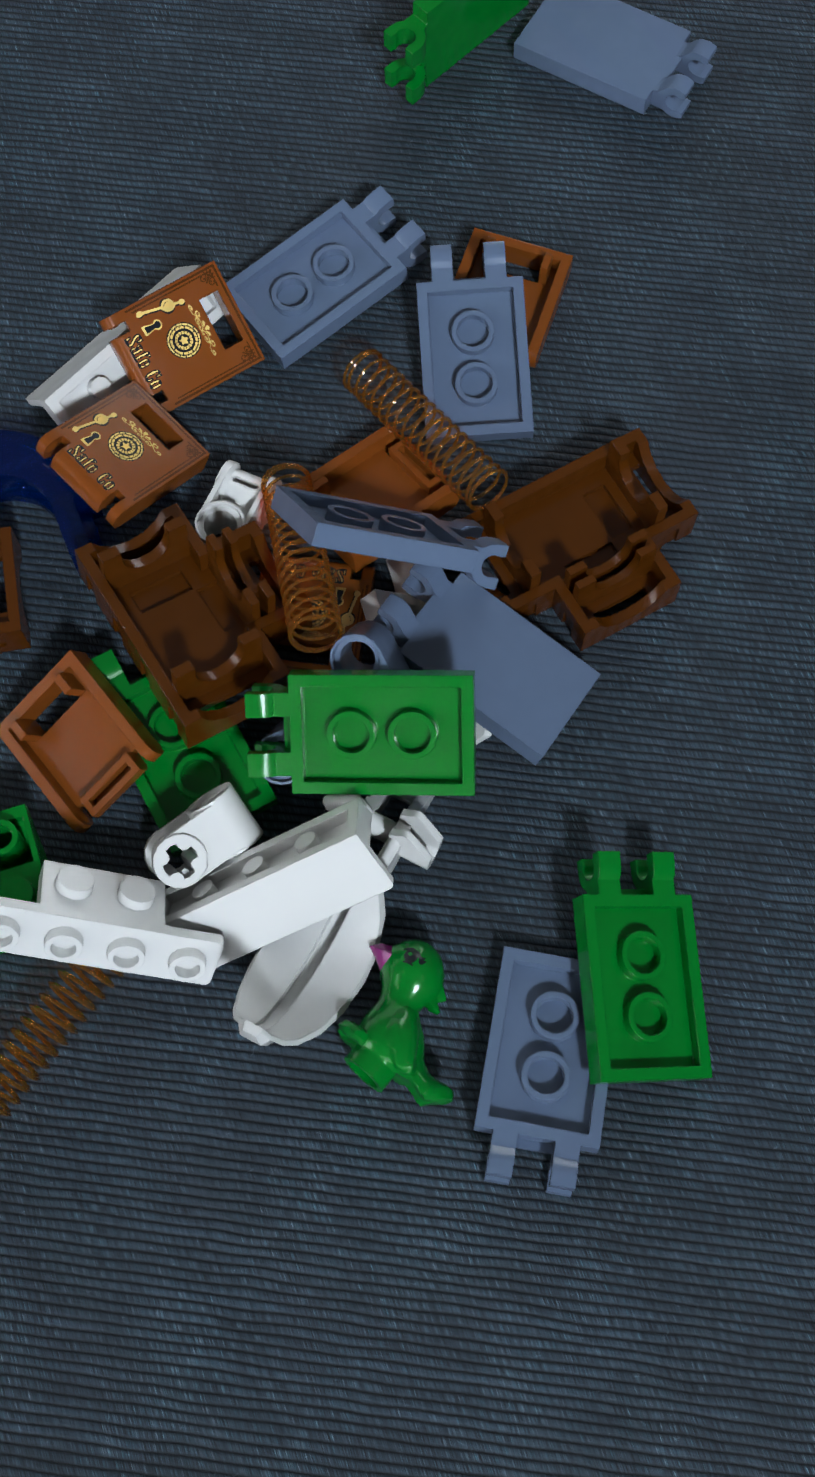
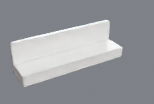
[26,265,224,426]
[165,797,394,968]

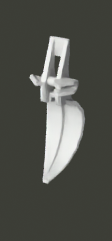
[233,794,443,1046]

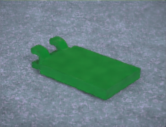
[384,0,529,105]
[91,649,278,858]
[244,669,476,796]
[572,851,713,1085]

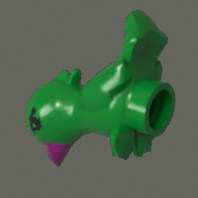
[337,940,454,1107]

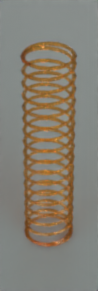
[343,349,509,511]
[260,463,344,653]
[0,963,125,1128]

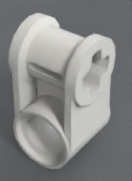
[194,460,282,544]
[144,782,263,888]

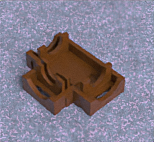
[462,427,699,651]
[74,503,312,749]

